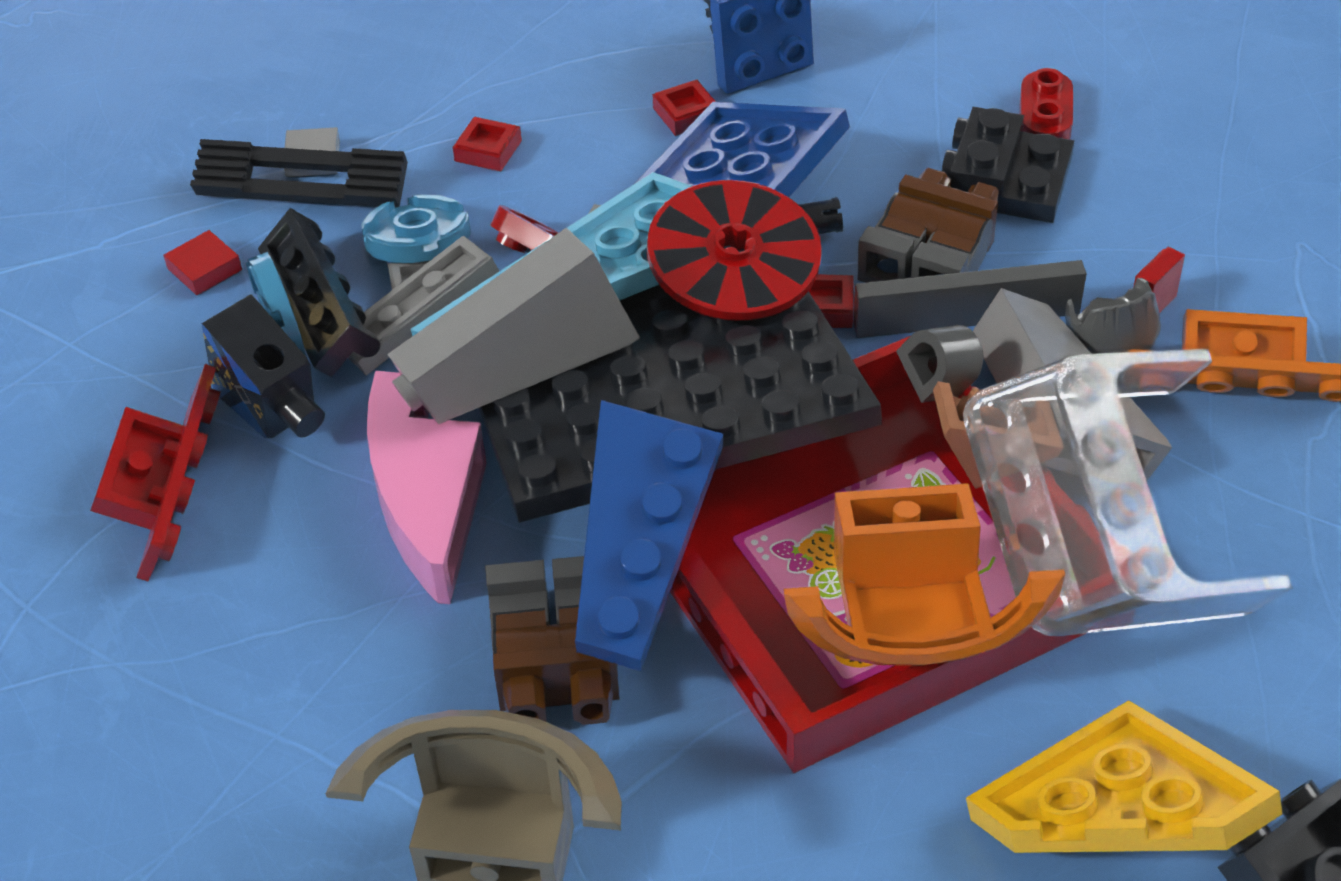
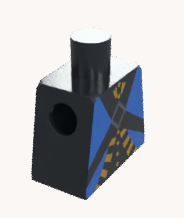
[201,294,325,438]

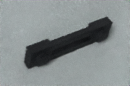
[190,139,408,208]

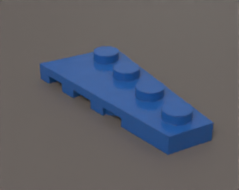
[575,400,723,671]

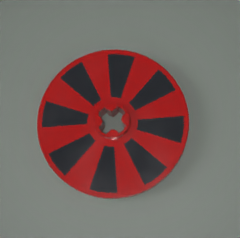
[647,180,822,320]

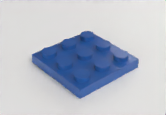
[633,102,850,197]

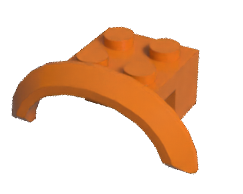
[783,483,1065,666]

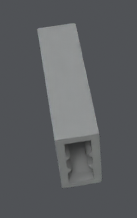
[387,228,640,424]
[973,288,1172,494]

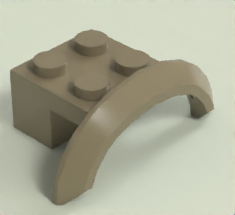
[325,710,622,881]

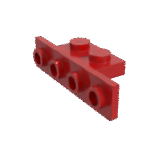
[90,364,221,581]

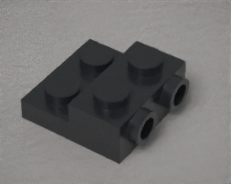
[942,107,1075,223]
[1217,778,1341,881]

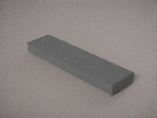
[853,260,1087,338]

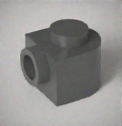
[896,325,983,403]

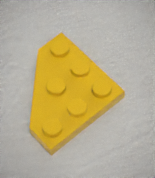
[966,700,1283,853]

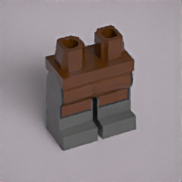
[857,168,999,283]
[485,556,620,725]

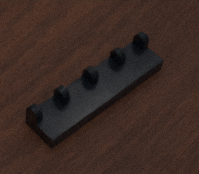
[258,208,380,377]

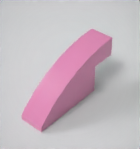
[367,371,487,604]

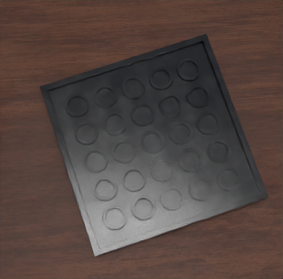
[479,250,882,523]

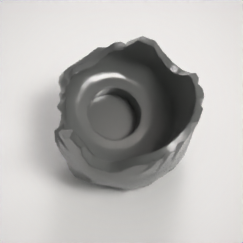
[1065,278,1161,364]

